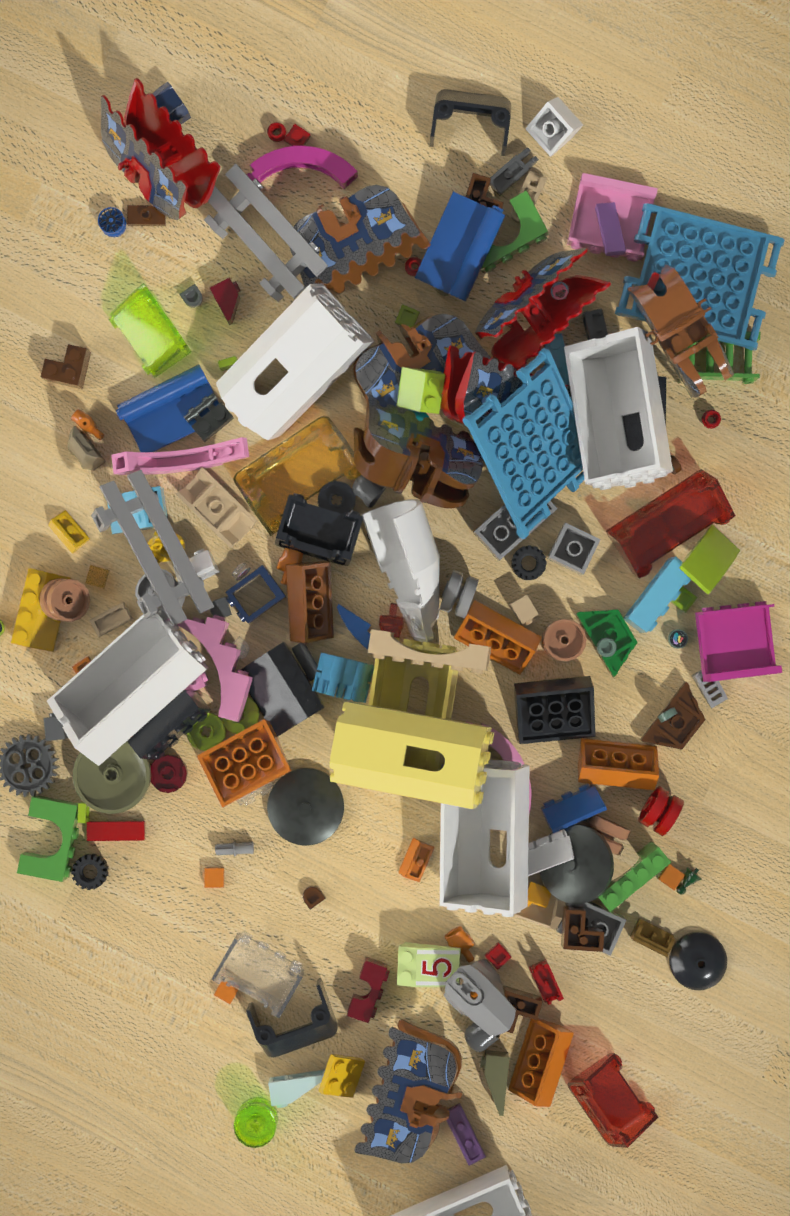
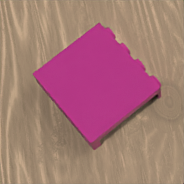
[695,601,782,682]

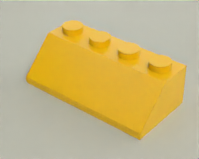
[11,568,71,652]

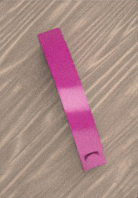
[246,146,358,189]

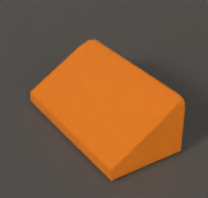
[398,838,435,882]

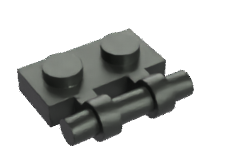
[184,393,234,442]

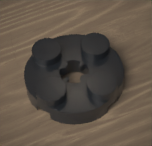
[318,481,356,514]

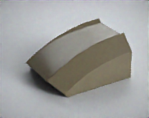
[67,426,106,471]

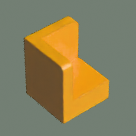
[528,882,551,908]

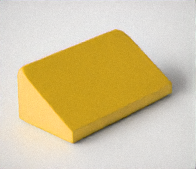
[48,510,90,553]

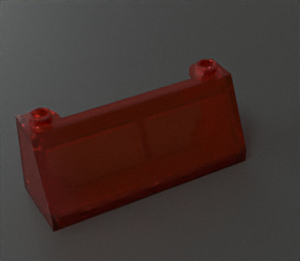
[606,469,736,579]

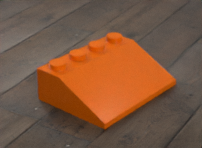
[197,719,292,808]

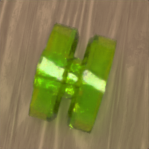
[233,1097,278,1148]

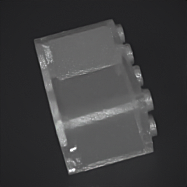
[211,931,304,1018]

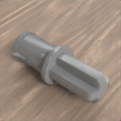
[215,841,254,857]

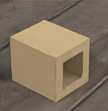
[509,595,539,626]

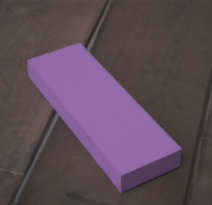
[595,202,626,256]
[446,1103,486,1166]

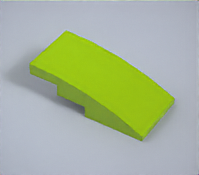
[679,524,741,594]

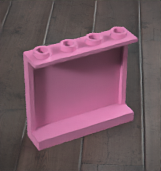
[567,173,658,262]

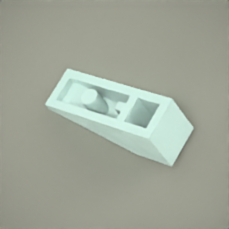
[268,1070,325,1108]

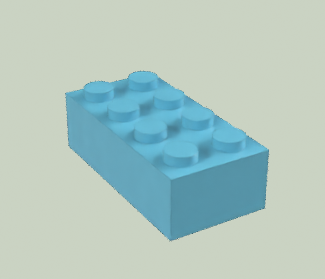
[623,556,691,633]

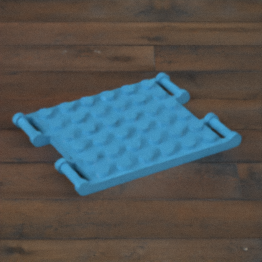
[615,203,785,350]
[463,348,585,539]

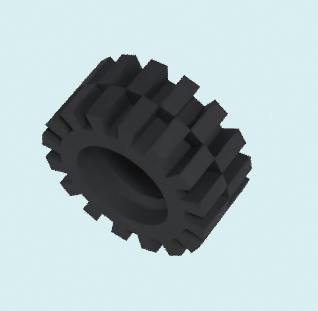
[511,545,547,580]
[71,853,109,890]

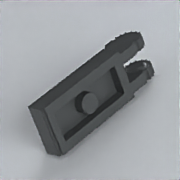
[490,148,539,196]

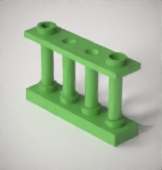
[687,331,761,384]

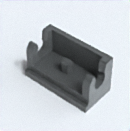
[582,309,608,340]

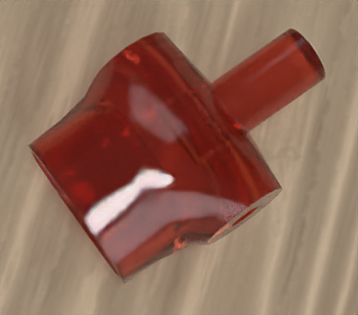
[379,603,404,638]

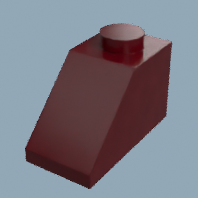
[210,277,241,325]

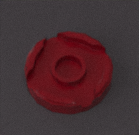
[150,754,188,793]

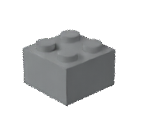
[547,523,601,575]

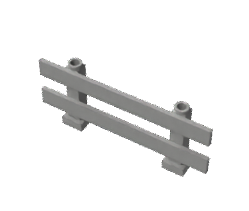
[204,164,328,302]
[91,470,214,626]

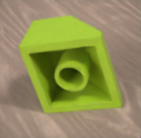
[396,367,445,414]

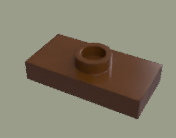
[127,205,166,226]

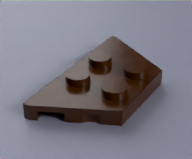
[640,682,706,750]

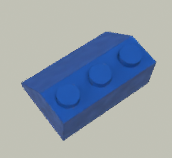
[541,783,607,833]

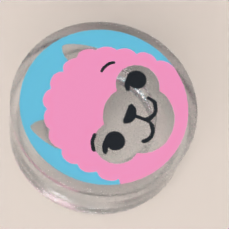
[550,281,570,301]
[232,563,251,581]

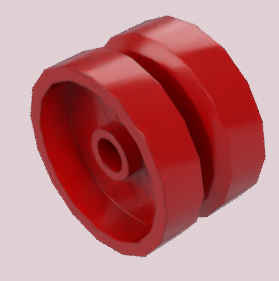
[638,786,684,836]

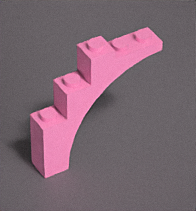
[167,615,253,722]

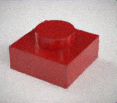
[284,124,311,146]

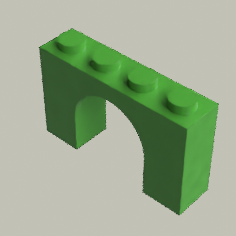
[481,190,550,273]
[17,795,79,882]
[598,841,671,912]

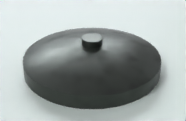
[267,768,344,846]
[539,824,614,904]

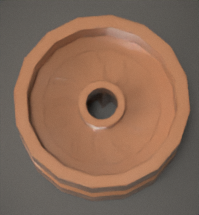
[39,578,90,622]
[541,619,587,662]
[588,815,631,856]

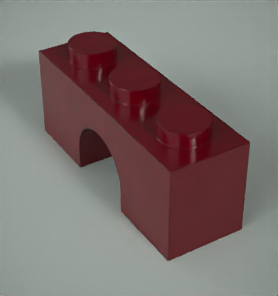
[347,957,390,1023]

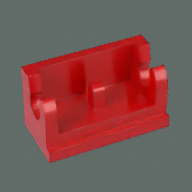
[529,959,564,1005]

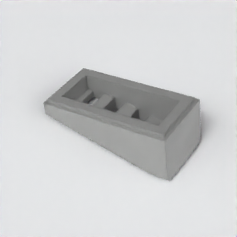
[691,669,728,708]

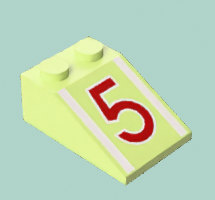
[397,942,461,987]

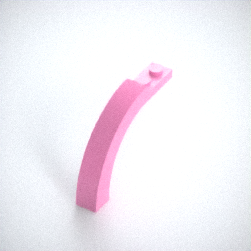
[112,437,249,475]

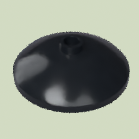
[669,932,727,991]

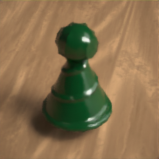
[676,867,702,895]

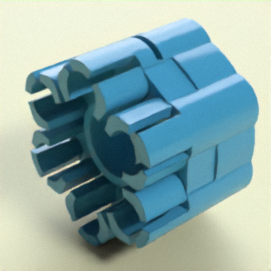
[312,653,374,703]

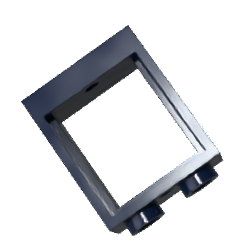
[225,565,286,624]

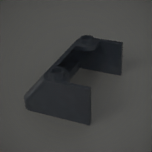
[430,89,511,156]
[246,978,338,1058]

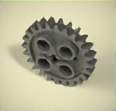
[0,734,60,797]

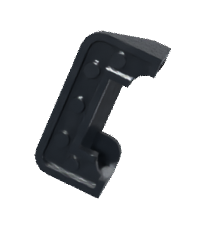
[275,493,364,566]

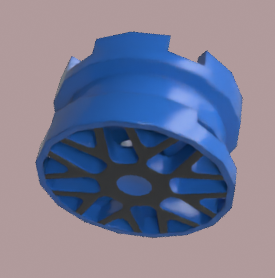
[98,207,127,238]

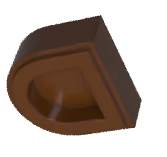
[303,886,326,910]

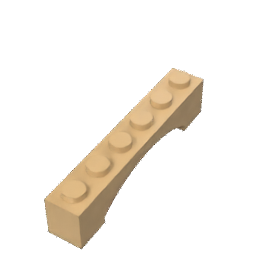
[368,629,491,674]

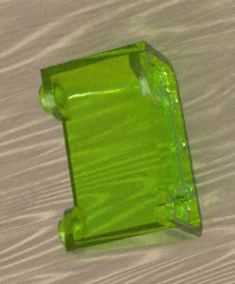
[109,283,192,378]

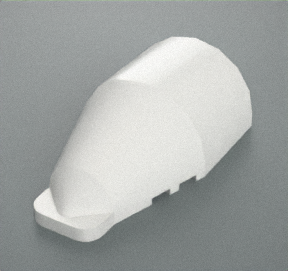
[361,499,440,642]

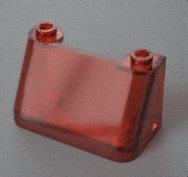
[567,1053,659,1148]

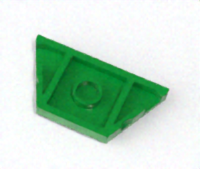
[575,609,638,677]

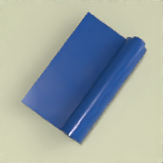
[415,192,505,302]
[115,364,219,452]

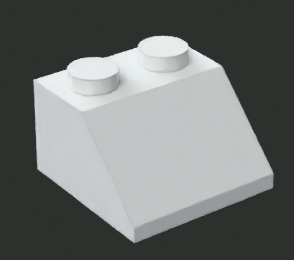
[525,97,583,157]
[173,549,220,584]

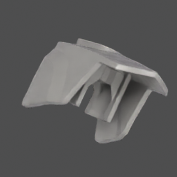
[444,959,516,1036]

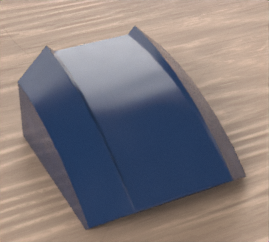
[152,82,191,124]

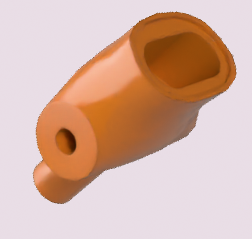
[71,409,105,440]
[276,548,303,585]
[445,926,475,963]

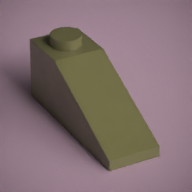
[480,1050,510,1116]

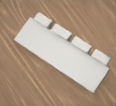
[528,829,574,876]

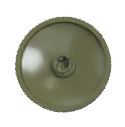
[73,742,151,814]

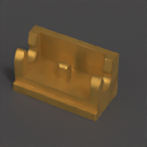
[630,918,675,957]

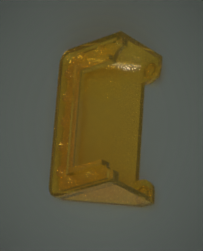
[233,416,362,536]

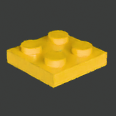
[318,1054,365,1098]

